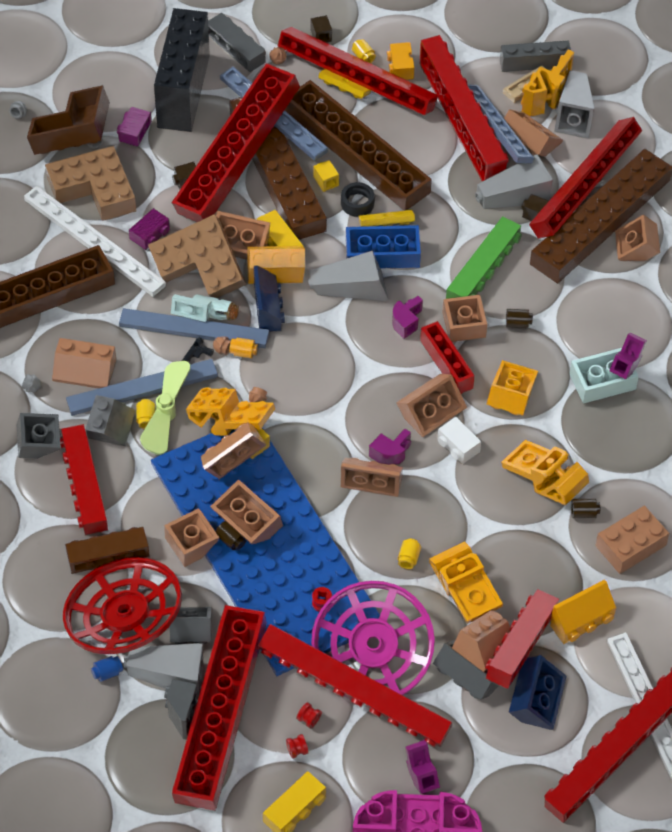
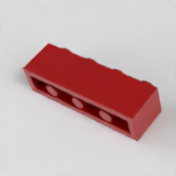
[420,321,475,394]

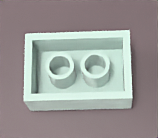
[569,348,639,404]

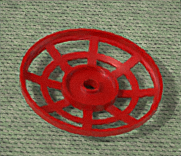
[63,557,182,654]

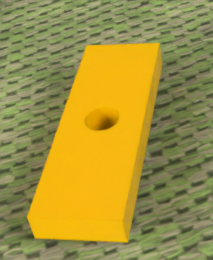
[318,69,371,99]
[358,210,415,227]

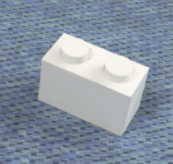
[437,417,481,464]

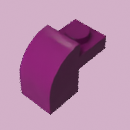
[392,296,423,339]
[609,332,647,379]
[369,429,411,465]
[405,740,440,794]

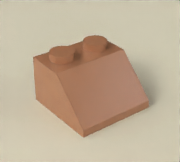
[615,214,660,261]
[164,508,219,567]

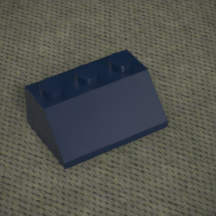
[254,266,285,332]
[509,655,567,730]

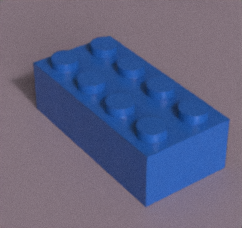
[345,225,421,269]

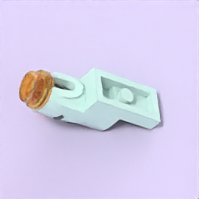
[171,294,239,322]

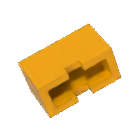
[387,42,415,80]

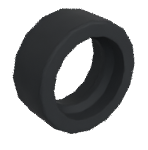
[341,182,375,217]

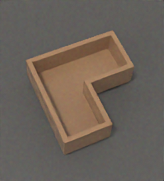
[45,146,136,221]
[148,214,247,298]

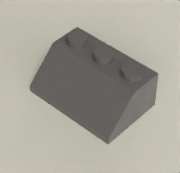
[433,640,499,700]

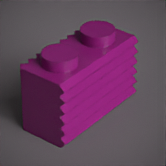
[117,106,152,147]
[129,208,170,250]

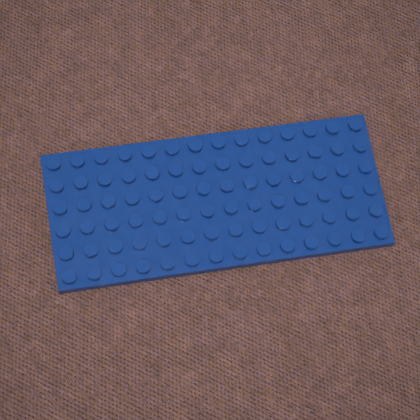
[151,428,380,677]

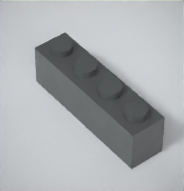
[208,13,266,72]
[500,40,571,72]

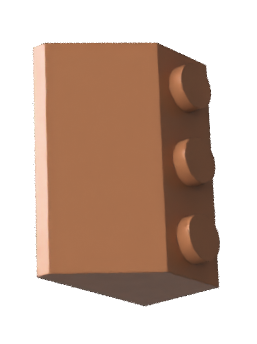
[504,109,563,157]
[216,211,270,260]
[52,338,116,389]
[396,374,467,437]
[201,422,266,479]
[341,458,403,497]
[210,480,283,544]
[452,610,510,672]

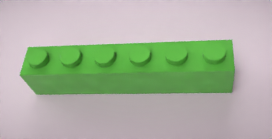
[446,216,522,299]

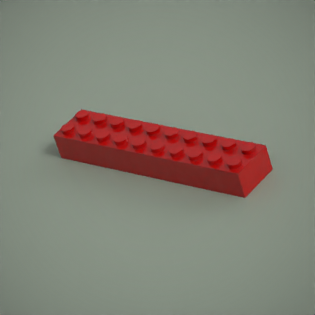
[419,35,509,182]
[171,63,300,222]
[172,605,267,811]

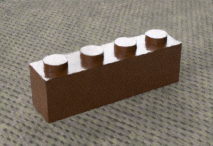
[65,527,150,574]

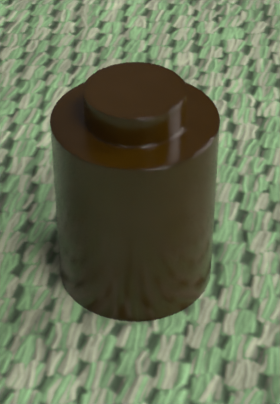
[506,309,533,328]
[571,498,601,519]
[215,521,246,550]

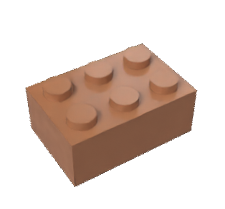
[595,505,669,574]

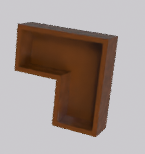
[27,85,110,155]

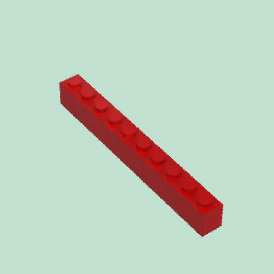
[277,27,438,115]
[529,117,643,239]
[258,624,453,748]
[544,667,672,823]

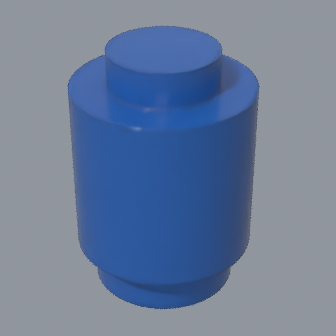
[91,656,123,682]

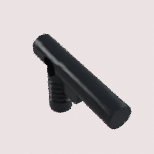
[181,337,214,362]

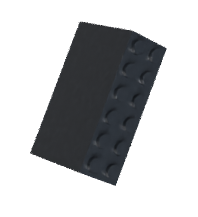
[154,8,210,132]

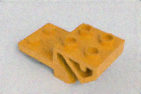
[521,49,574,116]
[186,387,275,436]
[501,440,589,505]
[429,541,503,624]

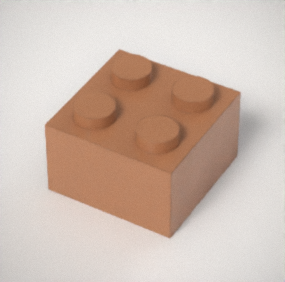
[442,295,487,342]

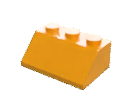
[247,246,305,284]
[550,579,616,644]

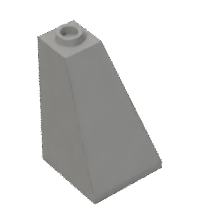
[554,70,594,138]
[475,154,553,209]
[308,251,388,301]
[124,643,204,698]

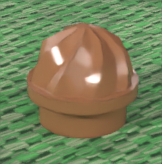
[269,46,287,64]
[213,336,231,355]
[249,387,267,402]

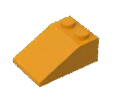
[486,360,538,416]

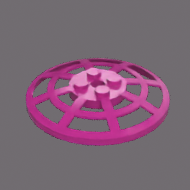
[311,580,435,699]

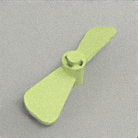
[140,361,190,455]

